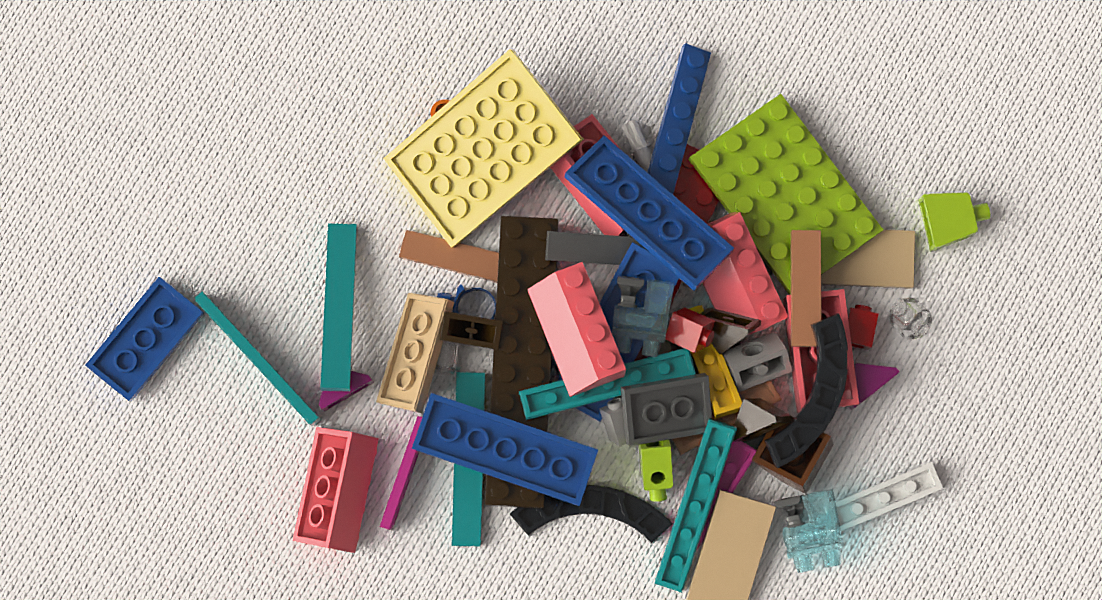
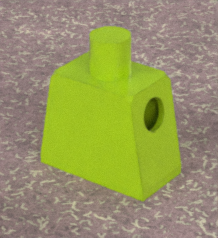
[918,193,991,252]
[638,439,673,502]

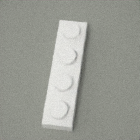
[824,462,943,534]

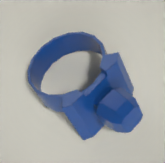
[437,284,496,319]

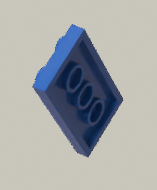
[85,277,205,402]

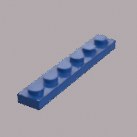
[647,43,711,194]

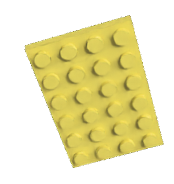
[383,49,584,248]

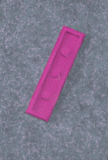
[379,416,422,530]
[696,441,757,550]

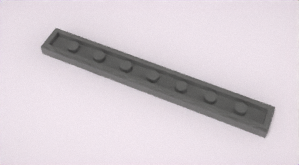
[545,231,772,275]

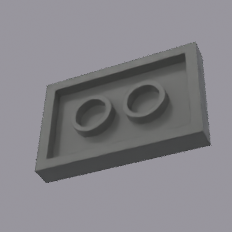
[621,373,712,446]

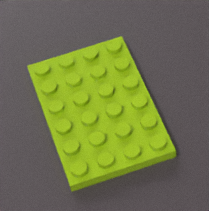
[689,94,883,295]

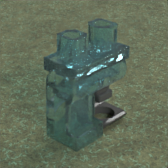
[612,275,674,357]
[774,488,844,573]

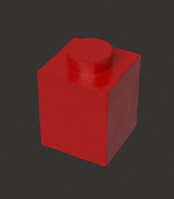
[847,304,879,350]
[664,307,715,353]

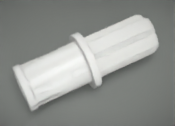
[623,120,652,172]

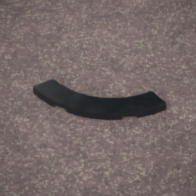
[764,313,848,468]
[510,485,673,543]

